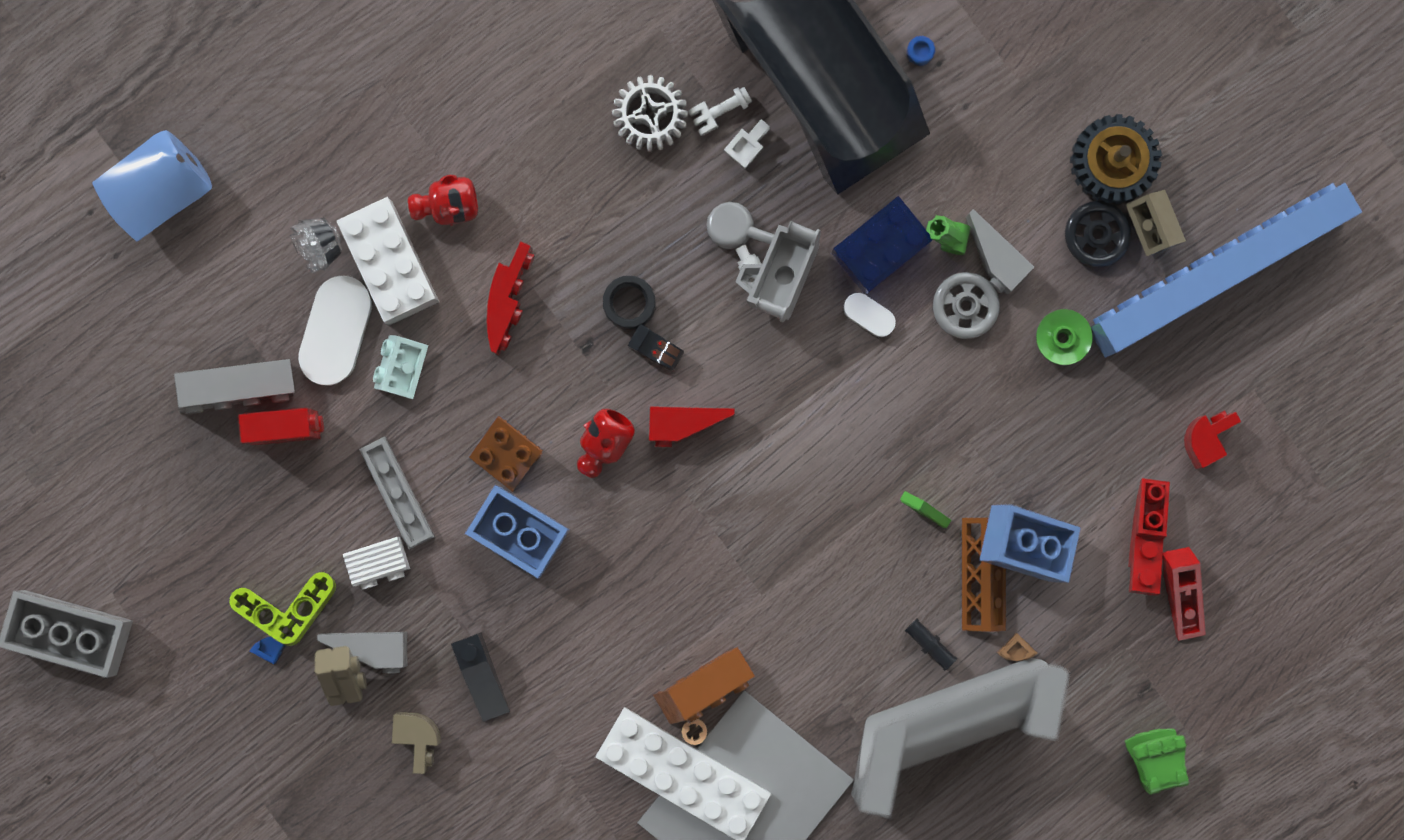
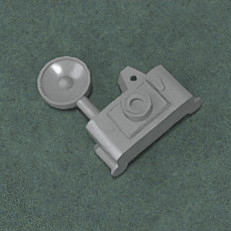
[706,202,821,323]

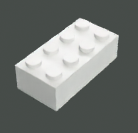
[337,197,439,326]

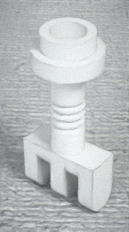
[688,87,752,136]

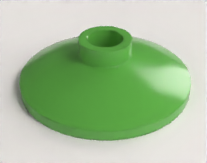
[1036,309,1093,365]

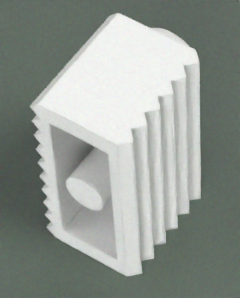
[343,537,410,590]

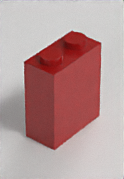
[239,408,324,445]

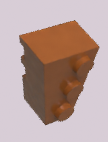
[653,647,755,724]

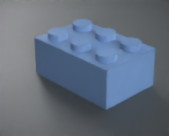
[465,485,570,578]
[980,505,1081,583]

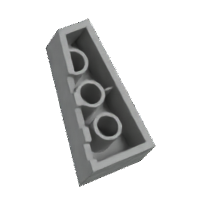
[174,359,295,414]

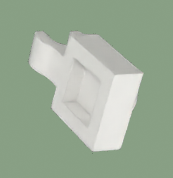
[724,119,770,169]

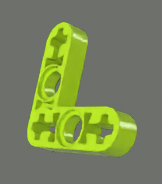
[229,572,336,646]

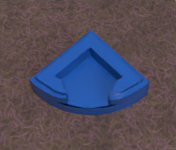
[250,636,286,664]

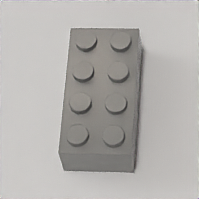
[0,590,133,678]

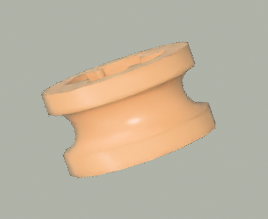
[682,719,707,745]

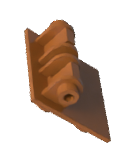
[469,416,543,492]

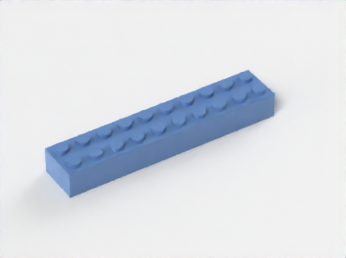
[1091,183,1362,357]

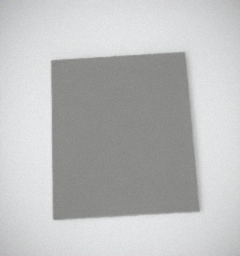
[637,690,854,840]

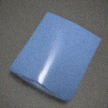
[92,130,212,242]

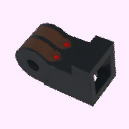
[627,324,684,371]

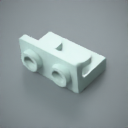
[373,335,428,399]

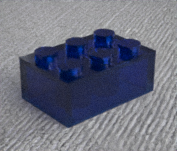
[831,196,933,296]

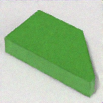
[900,491,951,528]

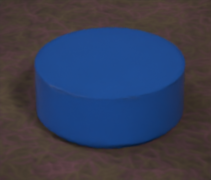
[907,36,935,66]

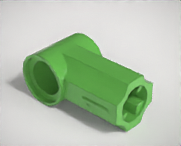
[926,215,971,255]

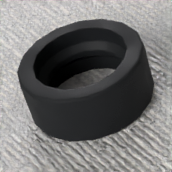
[603,275,656,330]

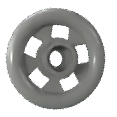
[933,272,1000,339]

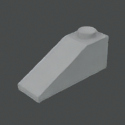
[966,209,1034,294]
[317,632,407,673]

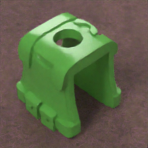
[1125,728,1189,795]

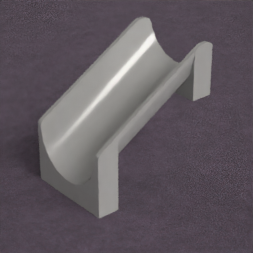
[851,658,1069,817]

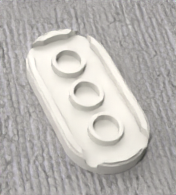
[299,276,372,386]

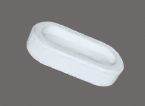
[844,293,895,337]

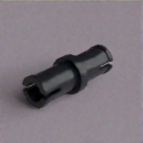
[904,618,957,671]

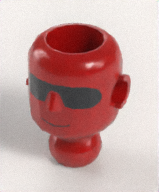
[408,175,478,226]
[577,409,635,478]

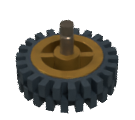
[1070,114,1162,205]

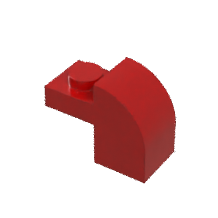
[1184,410,1241,469]

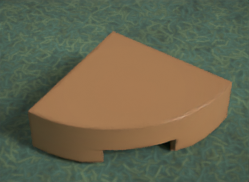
[996,633,1037,661]

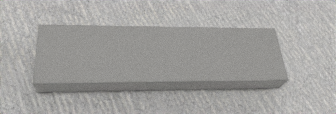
[359,437,435,550]

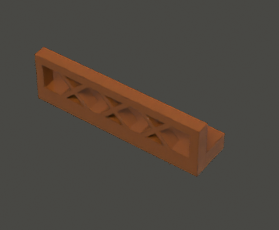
[962,518,1006,632]

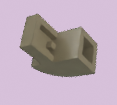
[392,712,441,774]

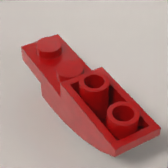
[487,241,535,356]
[1128,478,1170,596]

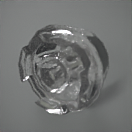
[290,218,342,273]

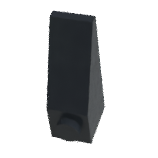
[451,632,510,722]

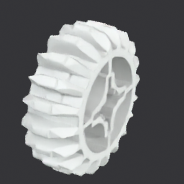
[612,75,688,152]

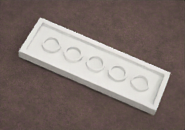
[596,707,771,840]

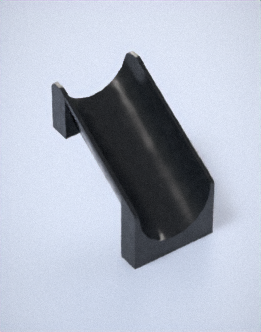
[712,0,930,195]

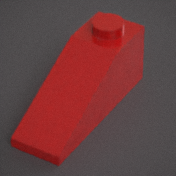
[649,406,735,447]
[1162,547,1206,641]

